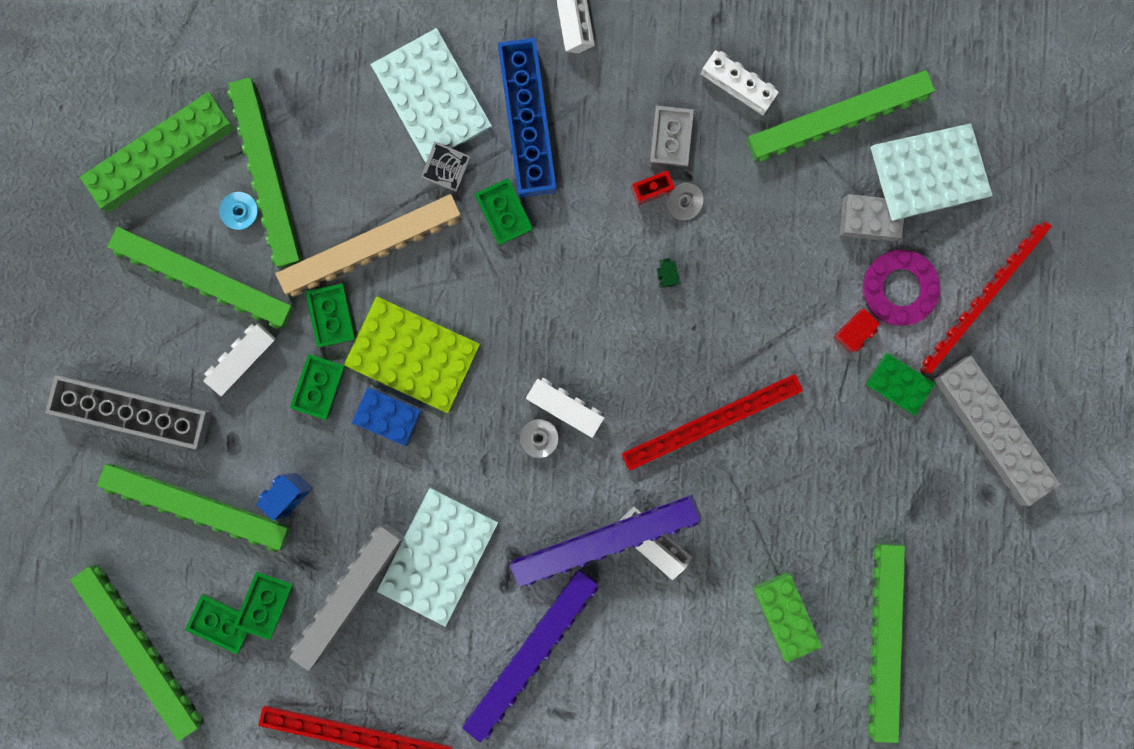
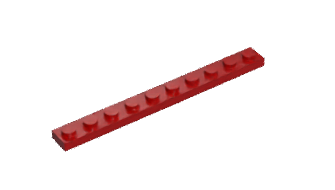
[920,221,1052,374]
[621,374,803,471]
[258,705,453,749]

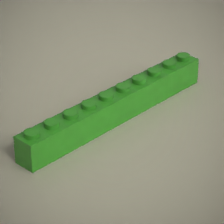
[746,70,935,162]
[227,77,302,269]
[107,227,295,330]
[97,464,292,552]
[867,543,905,743]
[70,564,203,742]

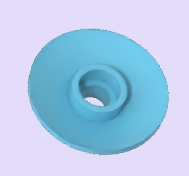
[219,192,258,230]

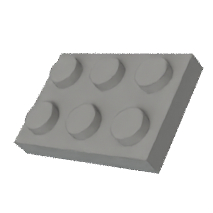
[650,106,694,167]

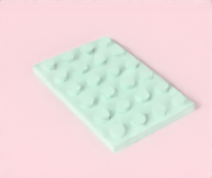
[371,28,492,163]
[870,123,993,221]
[377,488,498,627]

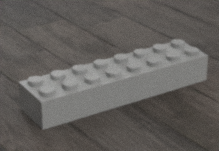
[933,356,1061,506]
[45,375,212,450]
[290,523,405,671]

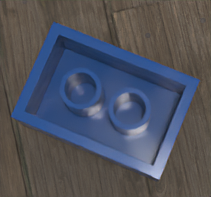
[352,387,423,446]
[256,473,313,521]

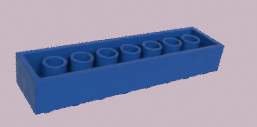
[498,38,557,198]

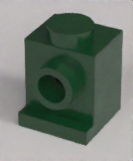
[656,258,679,288]

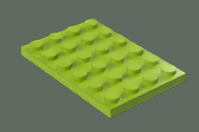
[344,296,481,413]

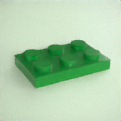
[474,178,533,246]
[305,283,356,348]
[865,353,936,416]
[290,354,346,420]
[233,572,293,641]
[185,594,248,654]

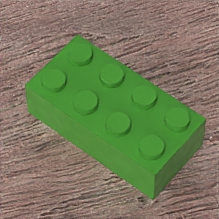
[752,572,822,663]

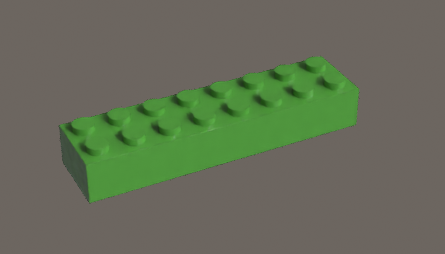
[80,92,235,213]

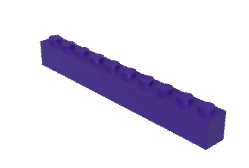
[510,494,701,586]
[462,569,598,743]

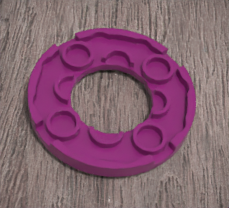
[862,250,940,326]

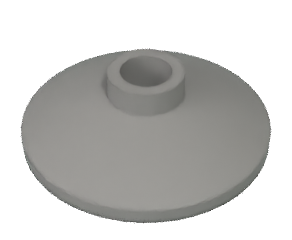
[667,183,704,220]
[520,419,558,458]

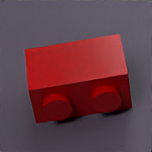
[631,170,675,206]
[833,308,880,353]

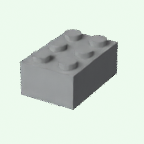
[839,194,904,242]

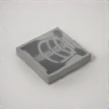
[421,141,470,192]

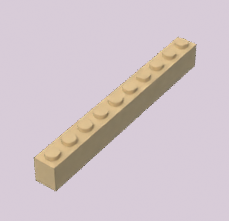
[276,194,462,297]

